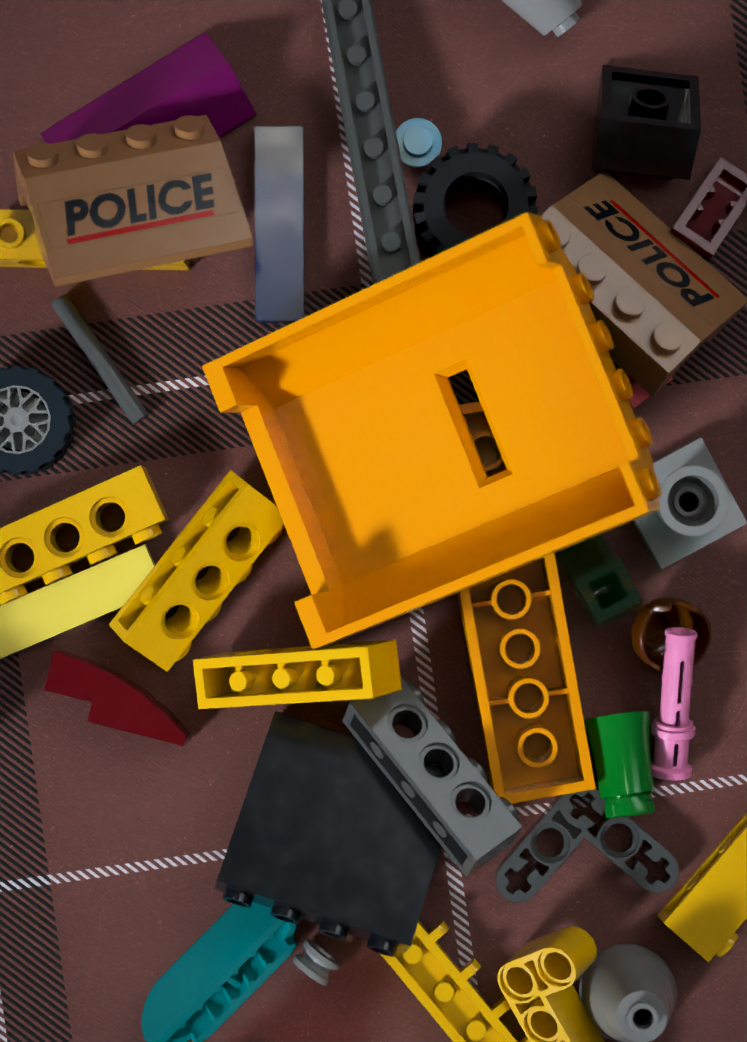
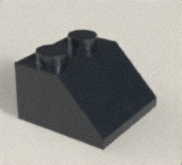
[592,65,701,180]

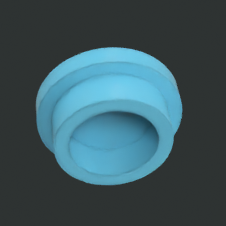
[396,118,442,168]

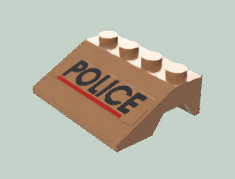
[13,115,253,287]
[541,170,747,397]

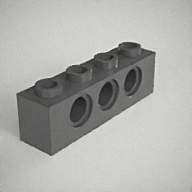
[342,676,523,877]

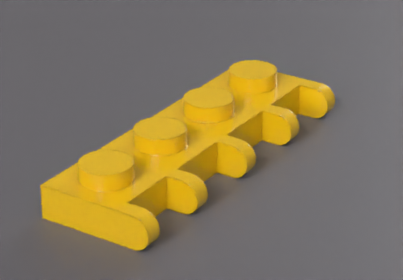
[381,920,529,1042]

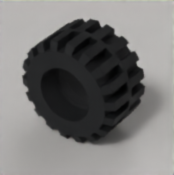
[412,143,538,258]

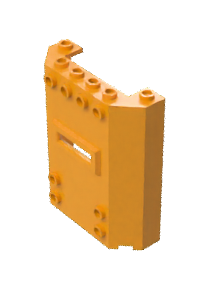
[202,212,662,650]

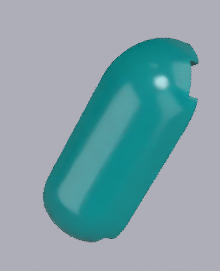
[141,902,296,1042]

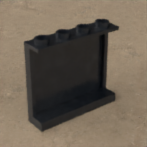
[215,711,446,957]

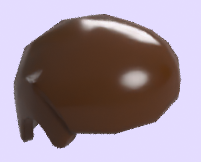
[631,597,711,671]

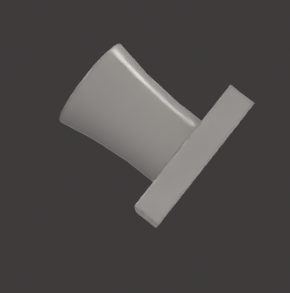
[633,437,747,570]

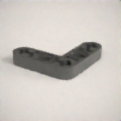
[495,789,679,903]

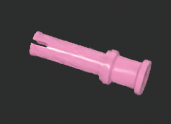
[651,627,697,781]

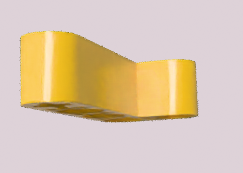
[498,926,604,1042]

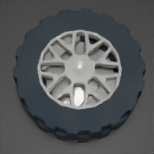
[0,366,76,475]

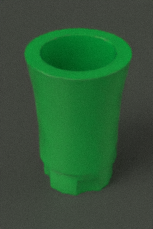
[584,711,655,819]

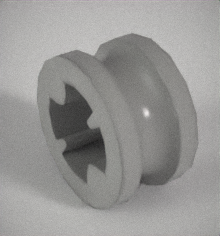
[292,939,342,986]

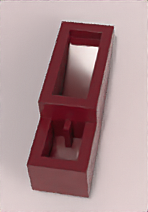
[44,650,190,746]

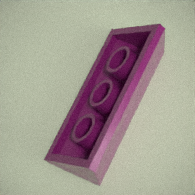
[40,32,257,144]

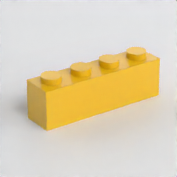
[657,811,747,963]

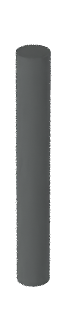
[51,294,149,425]

